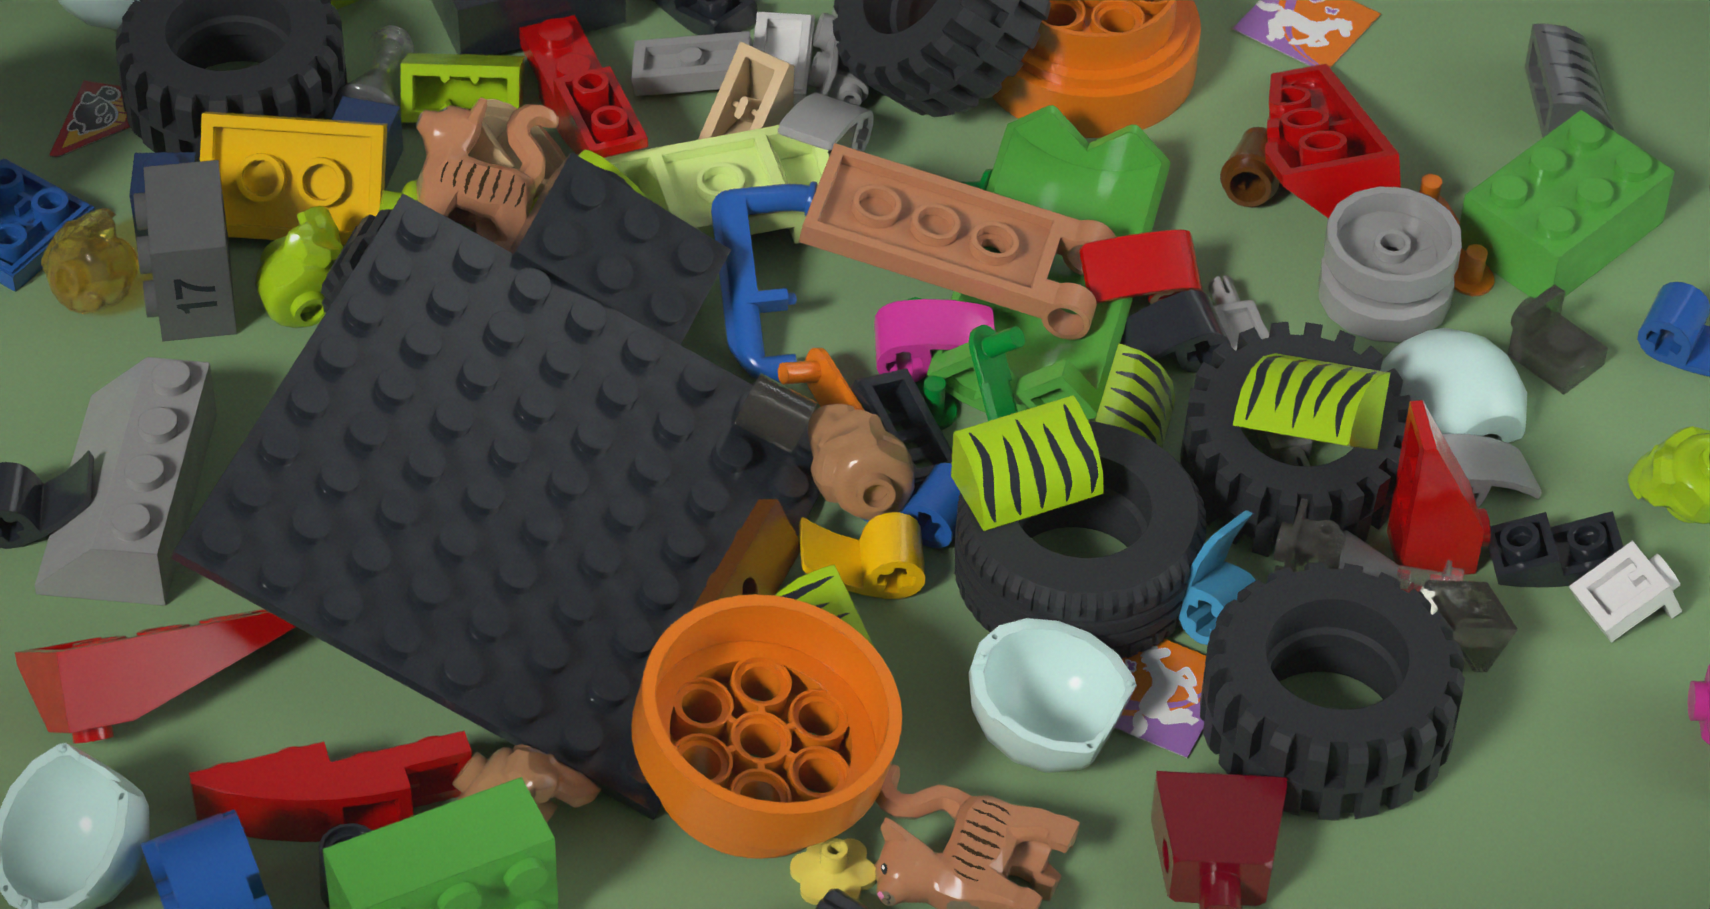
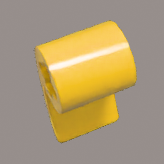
[799,512,926,599]

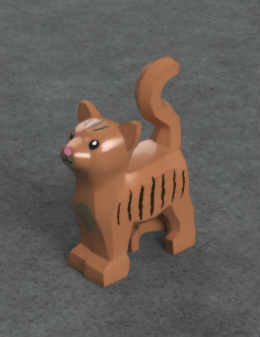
[416,98,559,251]
[874,764,1080,909]

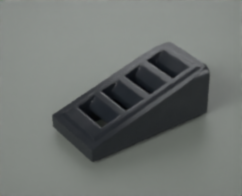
[850,368,952,489]

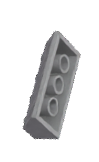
[35,357,217,606]

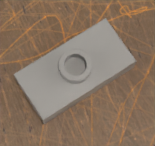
[631,31,752,96]

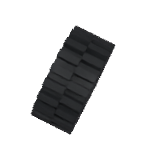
[1180,322,1411,561]

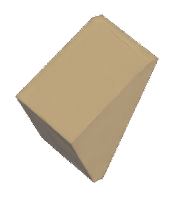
[698,41,794,140]

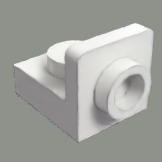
[1569,541,1682,642]

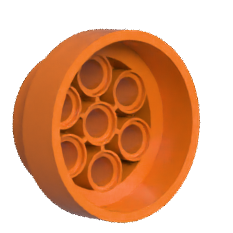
[992,0,1201,138]
[632,594,902,859]

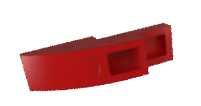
[519,15,648,158]
[189,730,472,842]

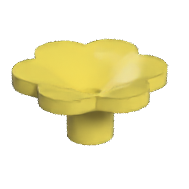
[790,838,876,905]

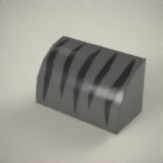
[1525,24,1614,137]

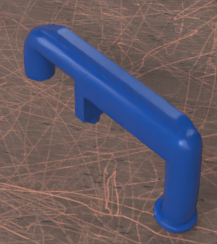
[711,181,818,384]

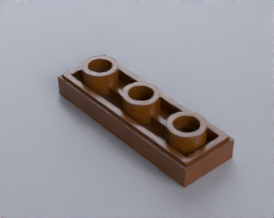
[692,499,800,610]

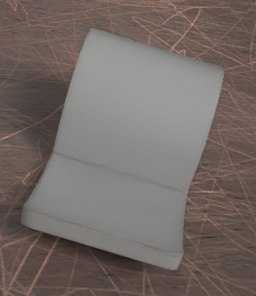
[778,92,874,153]
[1442,434,1542,508]

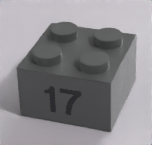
[134,160,237,342]

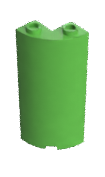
[927,105,1171,420]

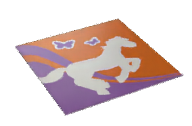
[1232,0,1381,68]
[1114,638,1206,758]

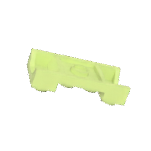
[604,125,829,244]

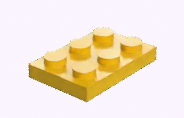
[200,112,387,245]

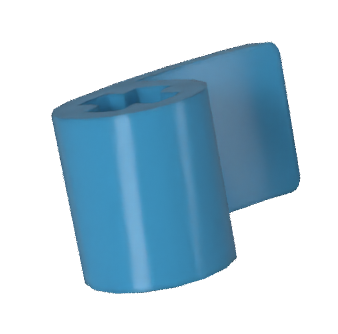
[1179,510,1256,645]

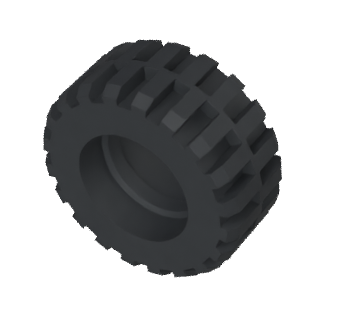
[115,0,348,162]
[832,0,1051,117]
[1200,562,1465,821]

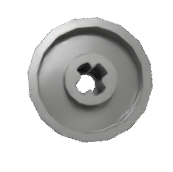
[1318,186,1462,342]

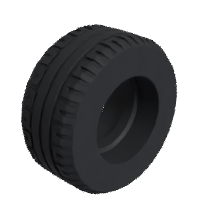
[954,421,1206,659]

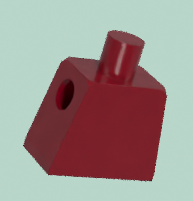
[1151,771,1287,909]

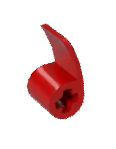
[1079,230,1203,304]

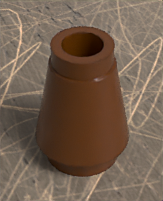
[1220,127,1280,207]

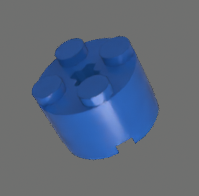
[140,809,273,909]

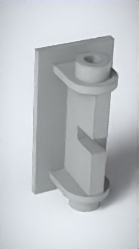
[808,9,869,106]

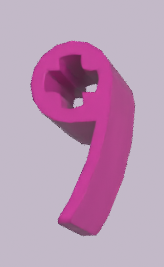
[874,299,995,382]

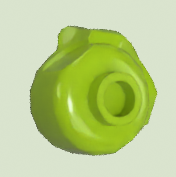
[255,206,343,328]
[1628,426,1710,524]

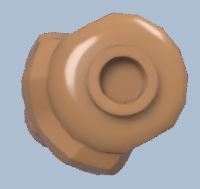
[808,404,915,521]
[452,745,601,823]

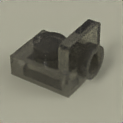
[1508,284,1608,395]
[1418,580,1518,672]

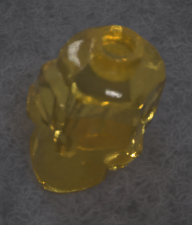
[41,208,139,315]

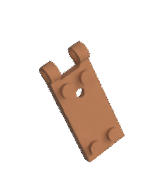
[799,143,1116,340]

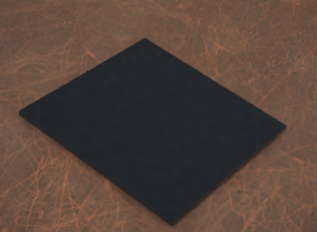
[171,193,820,820]

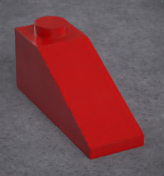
[1387,400,1491,580]

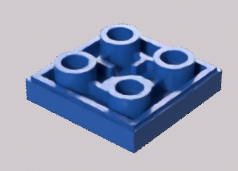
[0,158,97,292]

